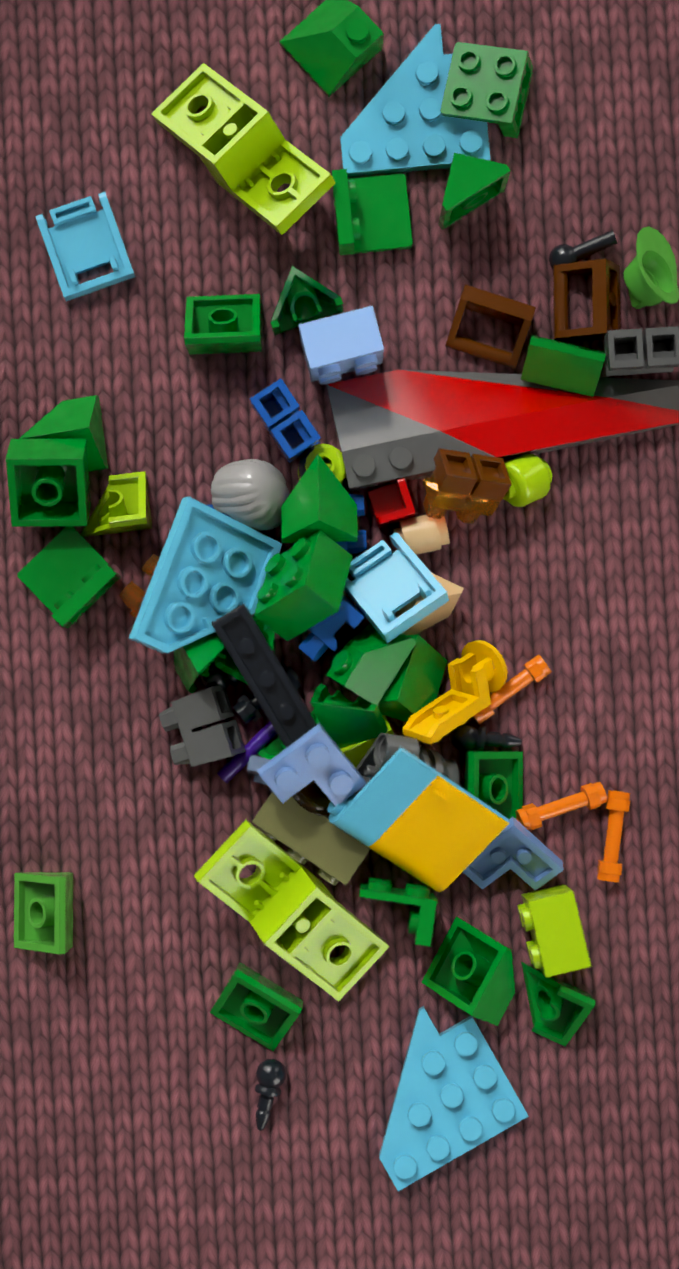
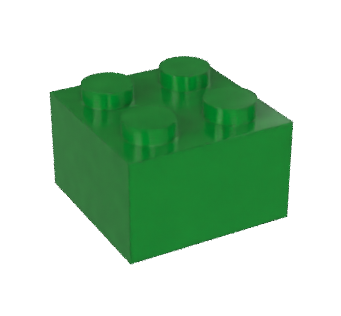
[6,438,91,527]
[254,530,353,641]

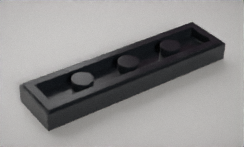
[211,603,318,748]

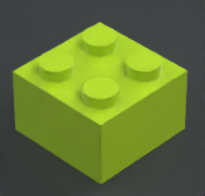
[517,884,591,977]

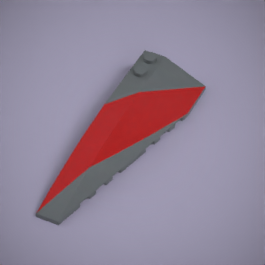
[326,369,679,493]

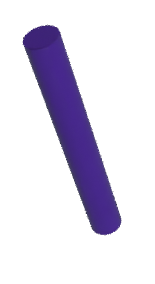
[217,705,307,784]

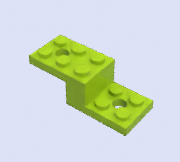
[151,63,336,235]
[194,820,390,1002]

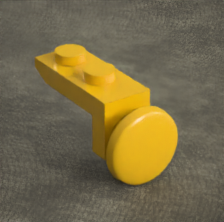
[402,640,508,744]

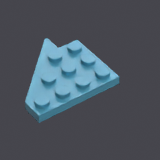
[340,24,491,177]
[129,497,282,653]
[379,1006,529,1191]

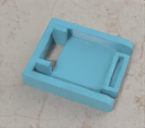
[35,192,136,301]
[344,532,449,643]

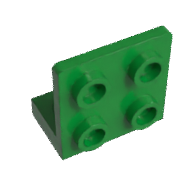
[440,42,533,138]
[332,169,413,255]
[17,526,121,628]
[359,877,437,947]

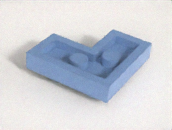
[258,724,367,806]
[463,817,564,891]

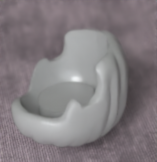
[211,459,290,531]

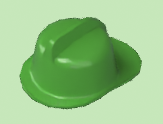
[623,227,679,309]

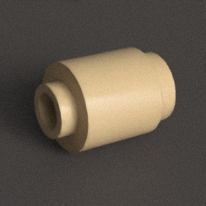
[393,513,450,555]

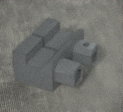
[603,326,679,376]
[159,685,246,767]

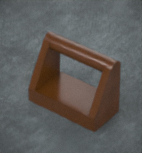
[553,258,621,341]
[445,284,536,369]

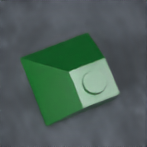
[280,0,384,97]
[326,623,417,705]
[421,916,515,1026]

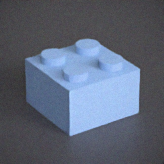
[299,306,384,385]

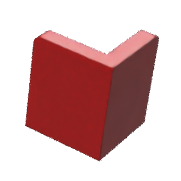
[368,477,416,528]

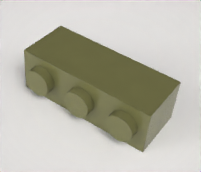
[252,791,370,886]

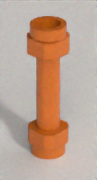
[473,654,552,725]
[515,782,607,831]
[597,790,630,882]

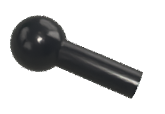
[549,230,618,269]

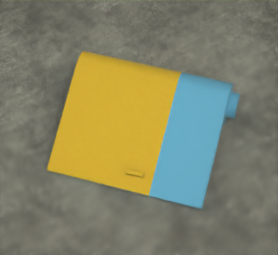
[327,747,509,892]

